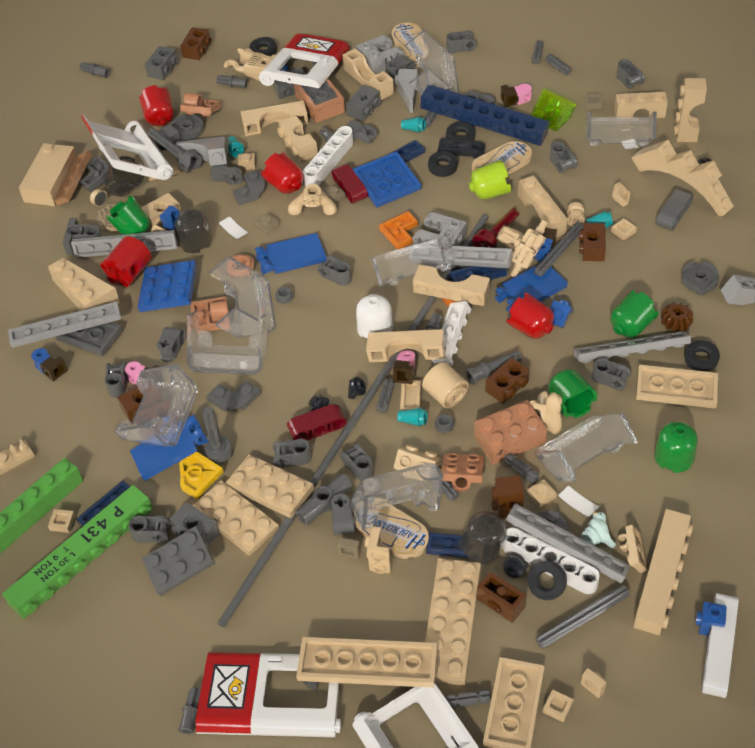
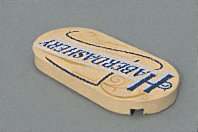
[392,22,429,64]
[472,141,532,175]
[353,499,429,559]

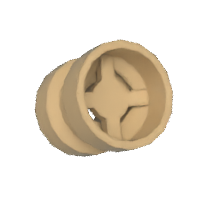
[567,202,585,226]

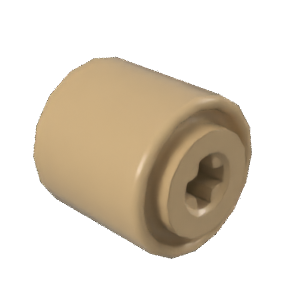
[422,362,469,408]

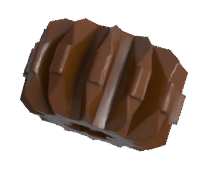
[661,302,693,333]

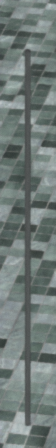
[218,214,489,628]

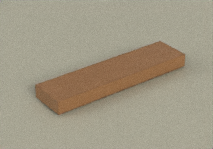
[54,151,92,206]

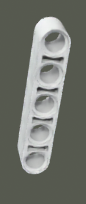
[303,126,353,187]
[503,528,600,594]
[702,593,739,698]

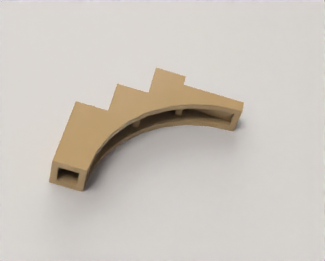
[631,140,734,217]

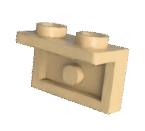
[394,445,442,480]
[365,527,391,574]

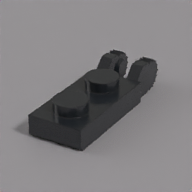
[438,138,486,159]

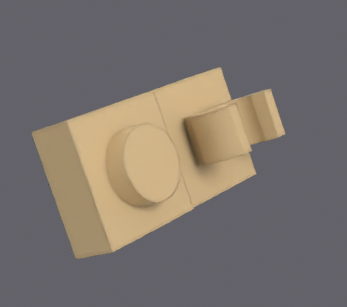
[0,439,35,475]
[618,525,648,573]

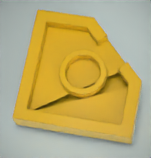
[179,452,223,500]

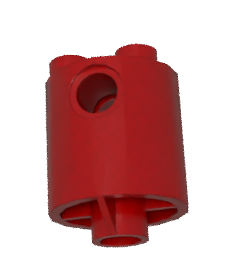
[100,236,151,287]

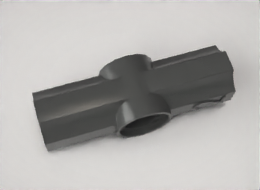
[295,474,353,525]

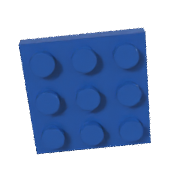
[352,151,421,208]
[137,260,197,312]

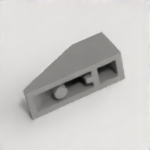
[395,69,418,113]
[721,274,755,305]

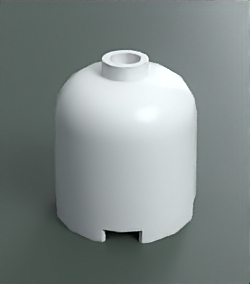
[356,294,393,338]

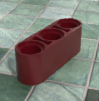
[331,164,368,204]
[287,404,347,441]

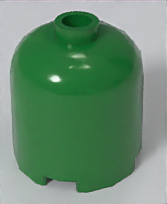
[105,195,150,235]
[610,290,659,338]
[549,369,597,419]
[654,421,698,473]

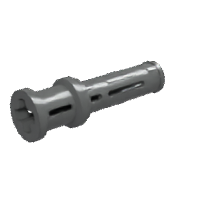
[465,350,522,385]

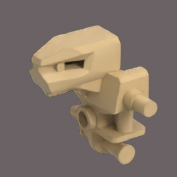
[496,220,548,277]

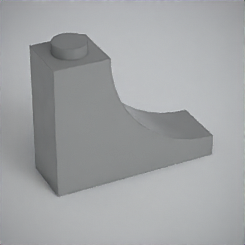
[176,136,227,166]

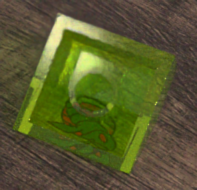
[530,88,577,131]

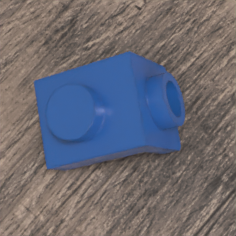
[550,300,573,328]
[695,602,727,636]

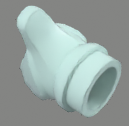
[582,512,616,548]

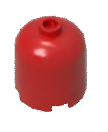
[139,85,174,127]
[261,152,304,194]
[506,292,554,339]

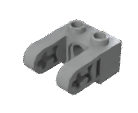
[356,35,405,74]
[412,212,467,246]

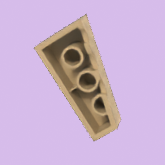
[48,258,120,311]

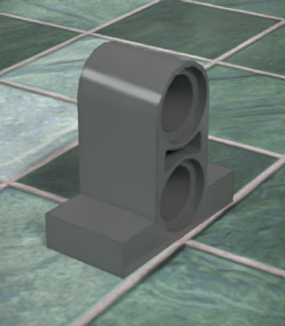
[62,218,102,255]

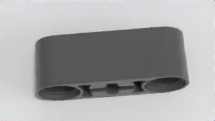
[656,188,693,231]

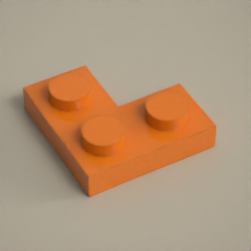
[379,211,418,250]

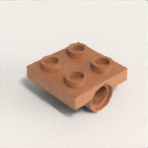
[180,93,222,116]
[190,296,230,334]
[441,453,484,492]

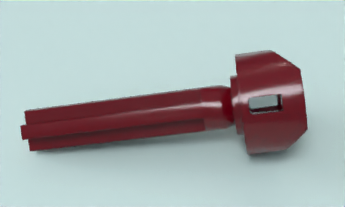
[472,208,519,248]

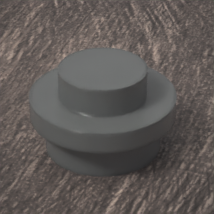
[275,287,293,304]
[435,414,454,433]

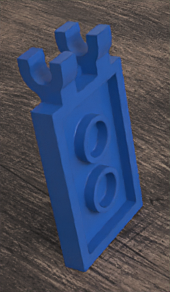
[255,233,326,275]
[495,265,568,314]
[130,415,209,481]

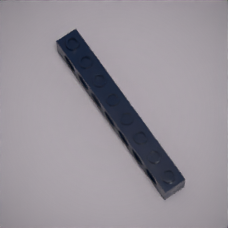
[420,84,549,146]

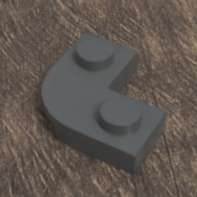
[80,155,111,192]
[233,170,266,206]
[206,381,261,412]

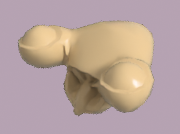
[287,184,338,215]
[530,391,562,435]

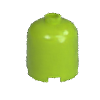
[468,160,511,200]

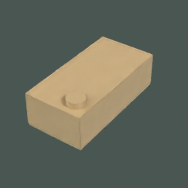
[19,143,77,206]

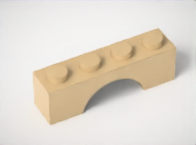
[343,48,394,100]
[673,78,707,142]
[240,100,308,136]
[518,175,567,237]
[413,264,490,306]
[366,329,446,362]

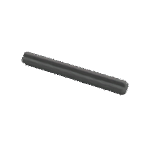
[534,222,583,277]
[536,585,630,648]

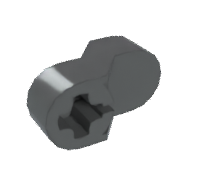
[347,120,377,144]
[211,164,243,185]

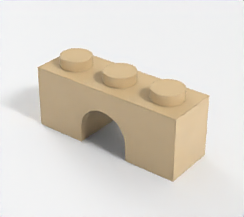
[614,92,668,120]
[277,115,318,162]

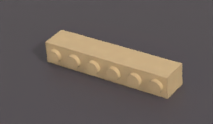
[633,509,693,636]

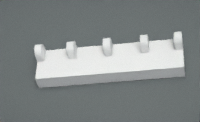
[432,301,471,366]

